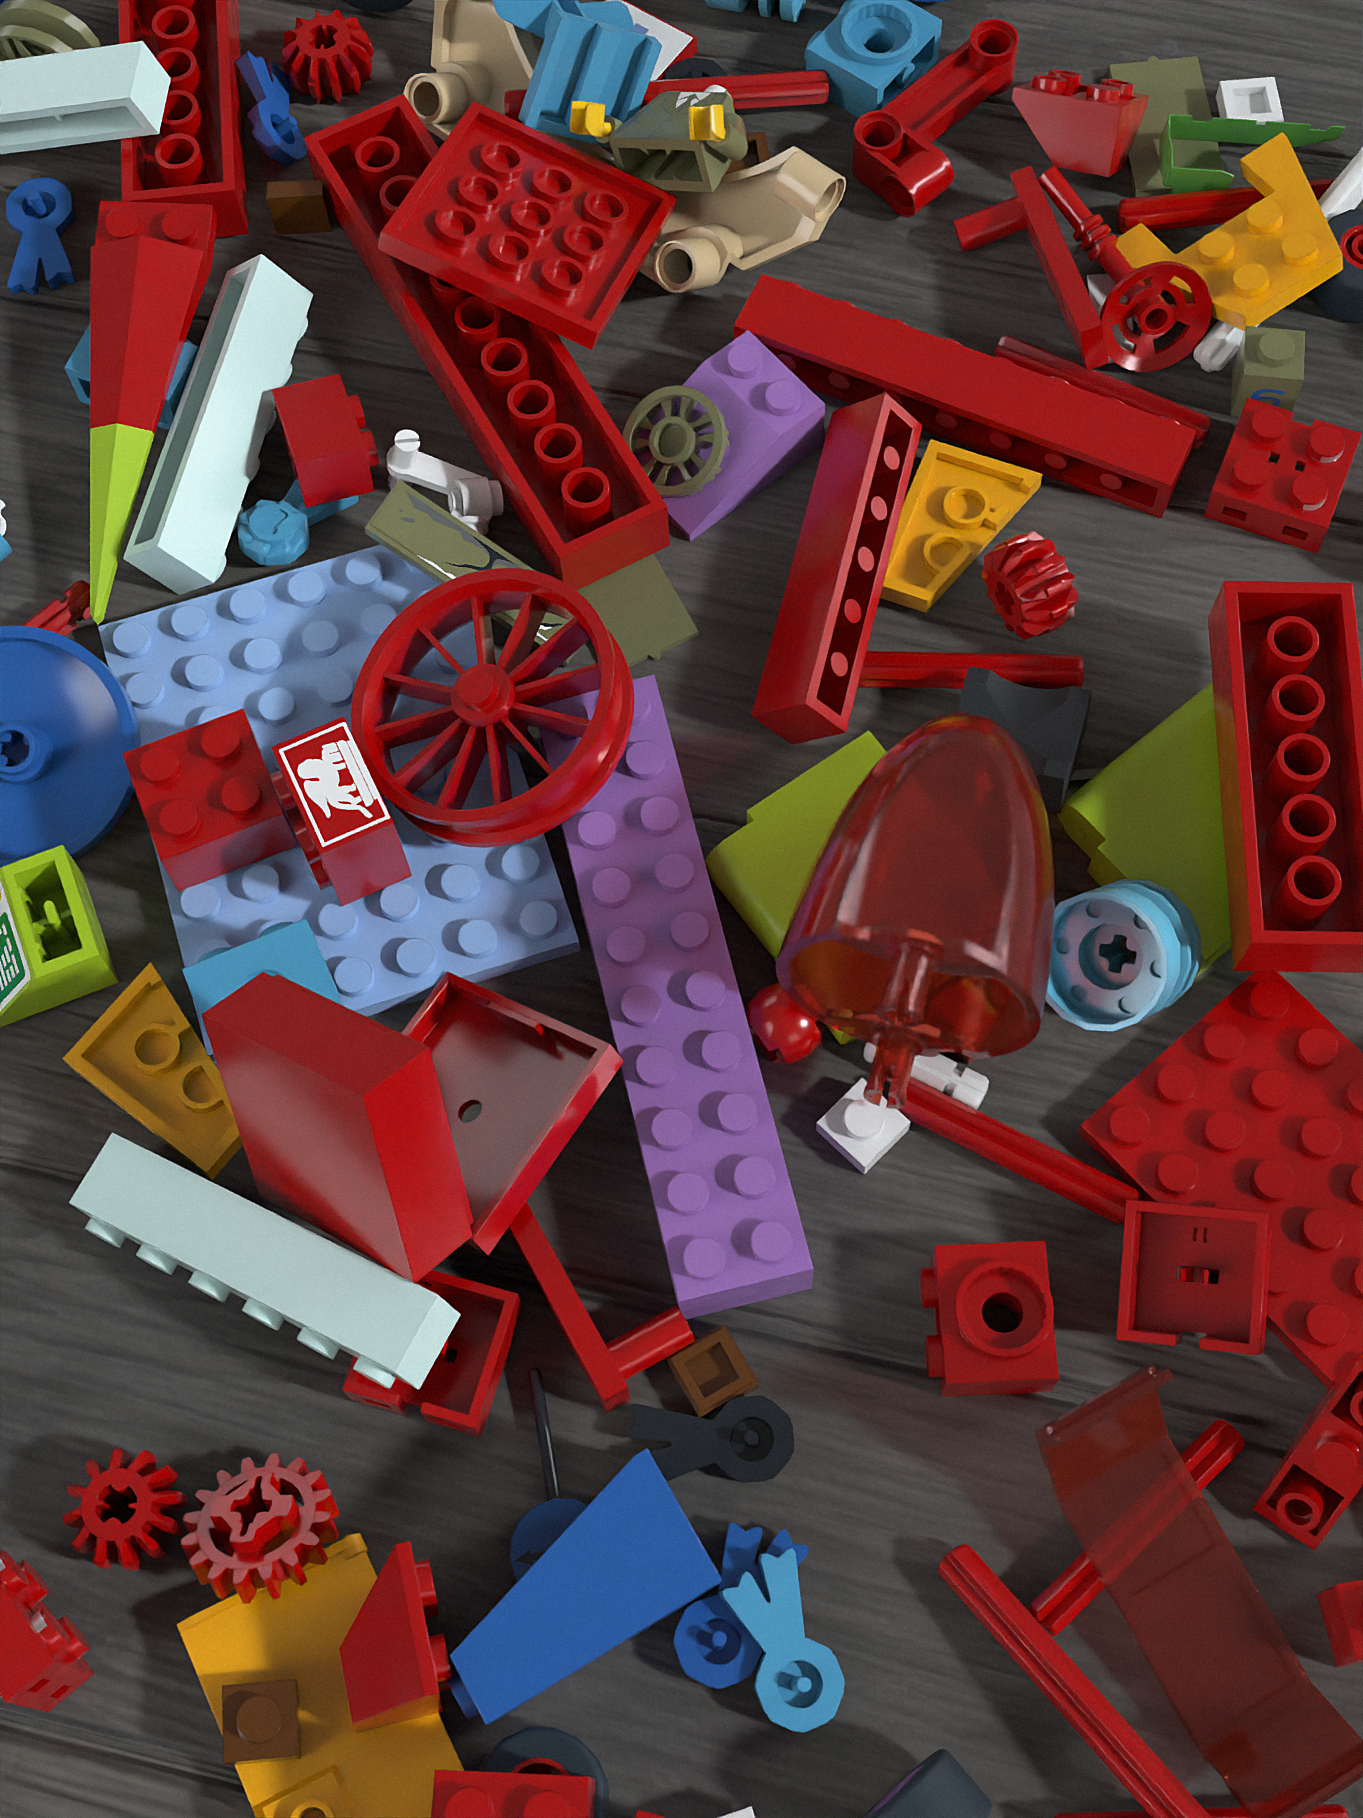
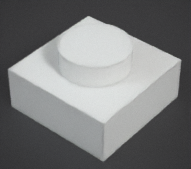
[1216,77,1284,125]
[816,1078,910,1175]

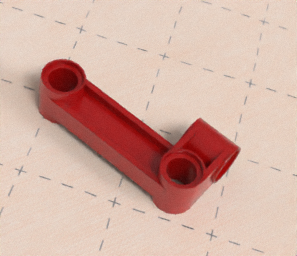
[851,19,1019,218]

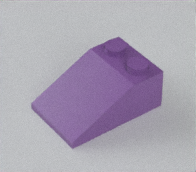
[635,330,825,541]

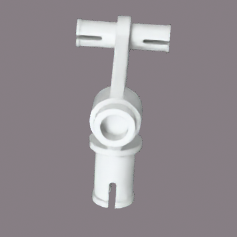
[386,429,503,536]

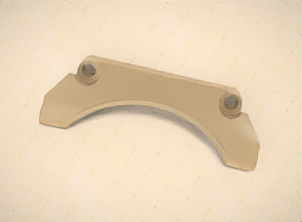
[404,0,846,293]

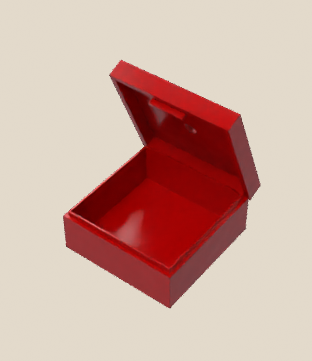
[201,971,624,1284]

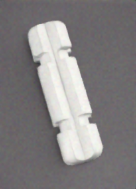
[863,1026,989,1109]

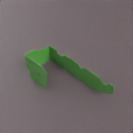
[1159,114,1345,194]

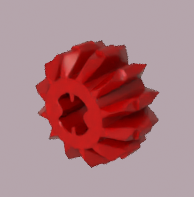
[281,9,374,104]
[981,531,1079,640]
[62,1448,187,1572]

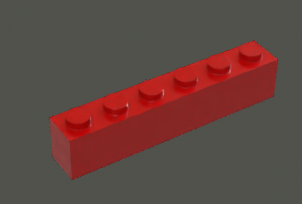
[751,393,923,745]

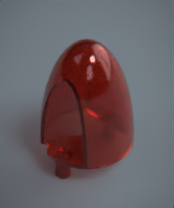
[775,712,1055,1109]

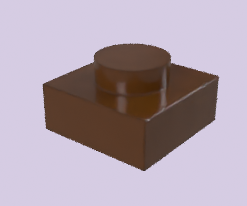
[222,1679,300,1766]

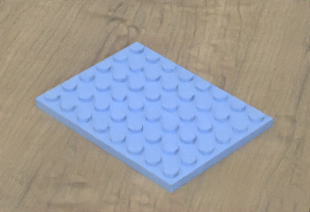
[98,544,581,1063]

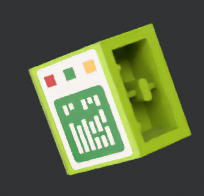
[0,845,119,1027]

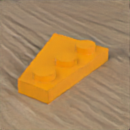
[880,439,1043,613]
[62,962,243,1180]

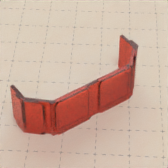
[1034,1365,1363,1818]

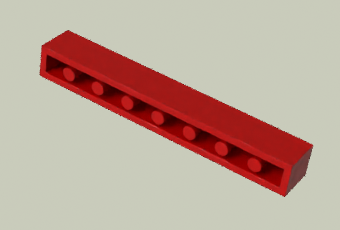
[733,274,1197,518]

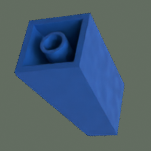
[447,1448,722,1725]

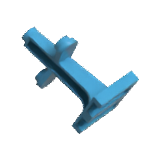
[492,0,662,148]

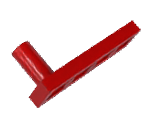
[953,165,1109,371]
[507,1201,695,1413]

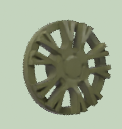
[622,385,730,498]

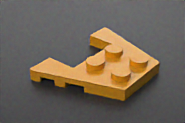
[1116,132,1343,331]

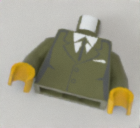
[570,85,748,192]

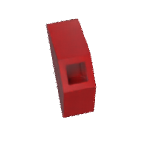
[1253,1351,1363,1551]

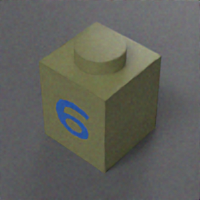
[1230,326,1305,417]

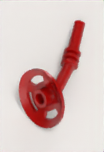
[1038,166,1212,372]

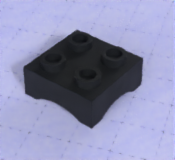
[937,666,1092,813]

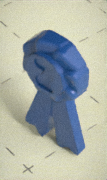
[236,51,306,167]
[6,177,76,295]
[674,1522,809,1689]

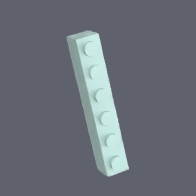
[0,41,171,154]
[123,254,314,595]
[69,1133,461,1390]

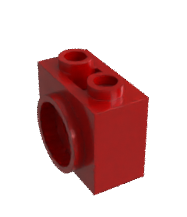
[919,1241,1059,1397]

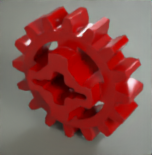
[181,1453,340,1604]

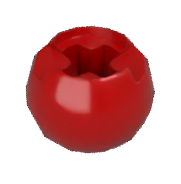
[745,983,824,1064]

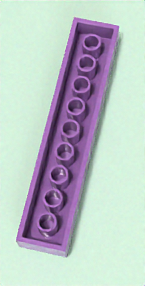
[538,675,814,1320]

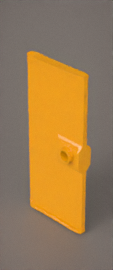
[176,1533,464,1818]

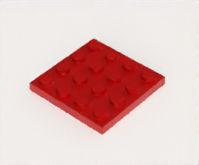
[378,101,678,350]

